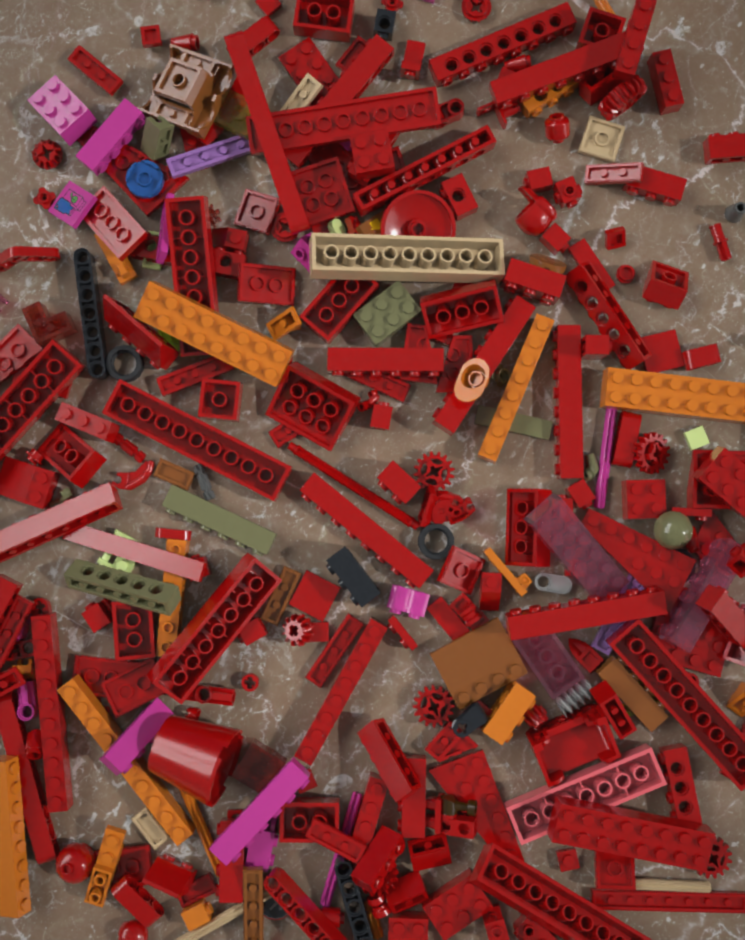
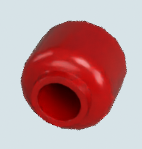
[545,113,570,144]

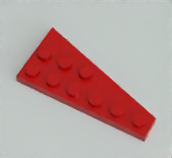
[77,126,190,217]
[580,508,696,613]

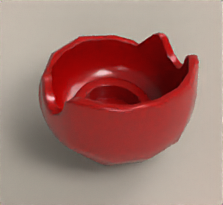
[118,919,148,940]

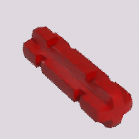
[114,433,146,463]

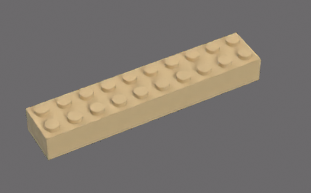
[309,232,505,284]

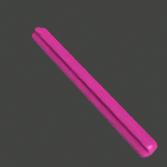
[594,409,617,509]
[320,791,362,907]

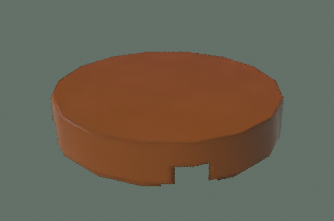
[529,254,567,274]

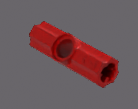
[186,684,236,706]

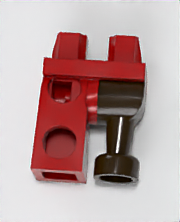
[425,793,478,839]

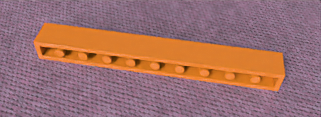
[57,674,196,846]

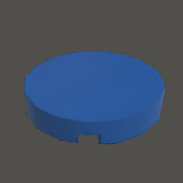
[125,160,165,199]

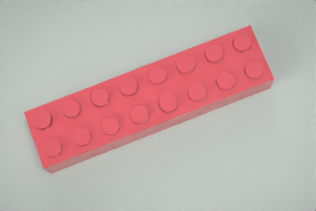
[503,743,667,845]

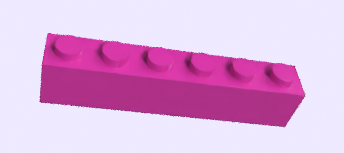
[209,757,310,866]

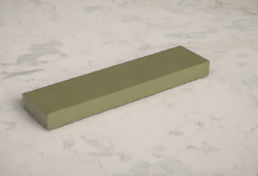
[474,405,553,440]

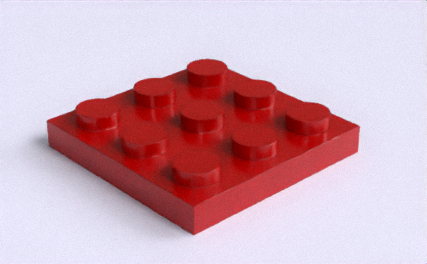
[291,156,355,227]

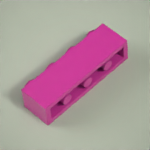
[76,98,146,176]
[99,697,174,776]

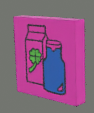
[48,180,98,230]

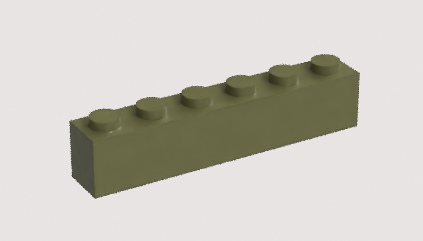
[162,485,278,557]

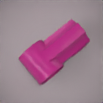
[17,680,39,721]

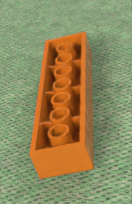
[133,281,295,387]
[599,367,745,425]

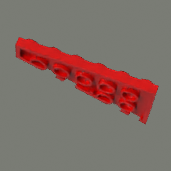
[428,749,524,861]

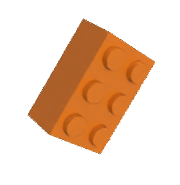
[480,680,536,745]

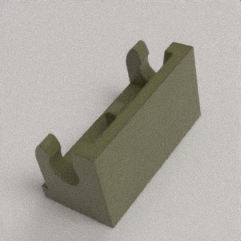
[140,115,175,161]

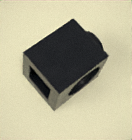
[374,8,396,42]

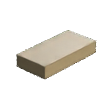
[131,807,170,850]

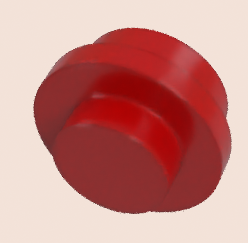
[616,265,635,284]

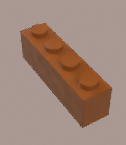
[595,656,669,732]

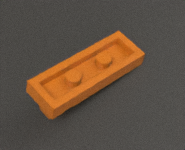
[94,234,139,285]
[482,547,532,597]

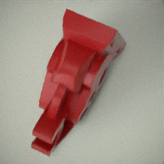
[418,484,476,527]

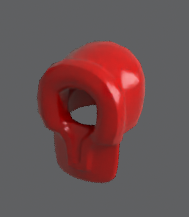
[515,186,557,236]

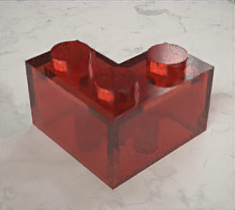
[22,301,78,348]

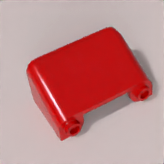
[526,703,621,787]

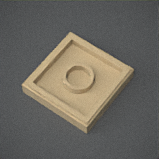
[577,115,625,163]

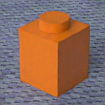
[181,898,214,932]

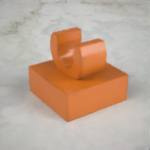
[12,659,36,680]

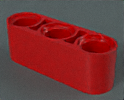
[226,15,280,57]
[611,410,642,468]
[111,874,164,927]

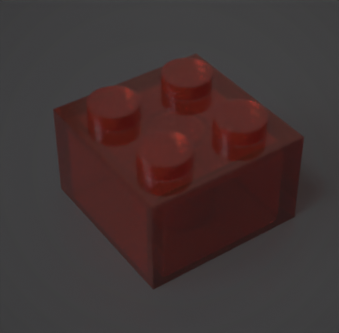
[232,739,287,793]

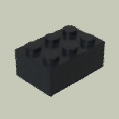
[326,546,381,607]

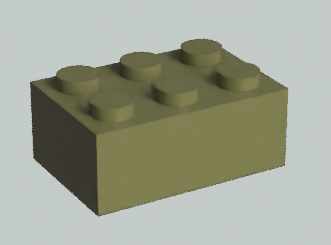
[353,281,422,348]

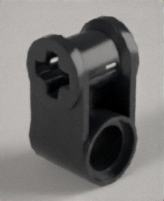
[452,702,490,738]

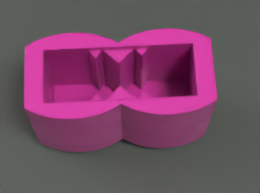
[387,584,430,620]

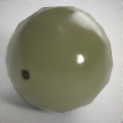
[653,511,693,550]

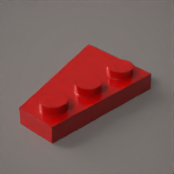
[435,335,473,393]

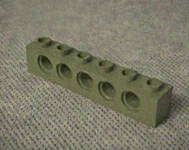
[64,559,181,616]

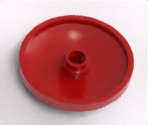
[380,190,456,237]

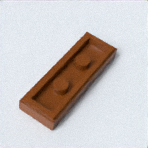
[260,566,302,626]

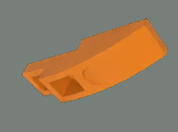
[84,825,127,908]

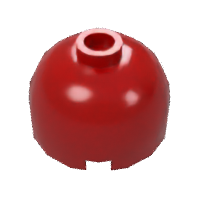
[55,842,97,884]

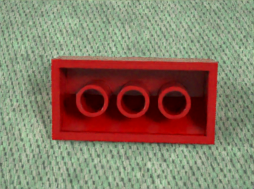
[420,278,504,339]
[505,489,552,567]

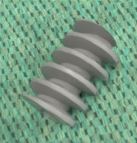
[554,677,593,718]

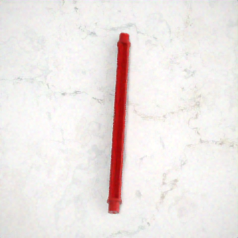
[287,442,419,530]

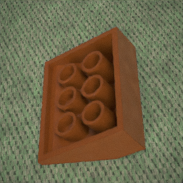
[429,617,528,710]

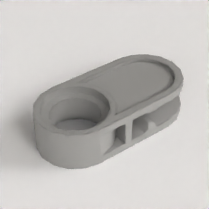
[533,572,572,594]

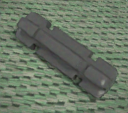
[193,464,215,501]

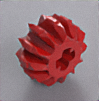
[282,614,314,647]

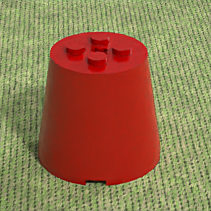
[148,715,243,807]

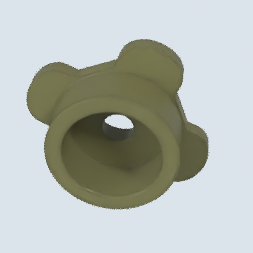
[491,364,510,387]

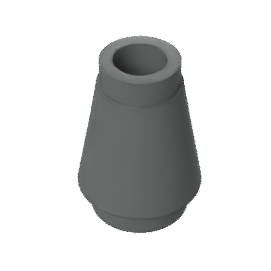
[724,202,745,223]

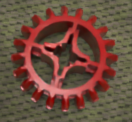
[598,75,647,121]

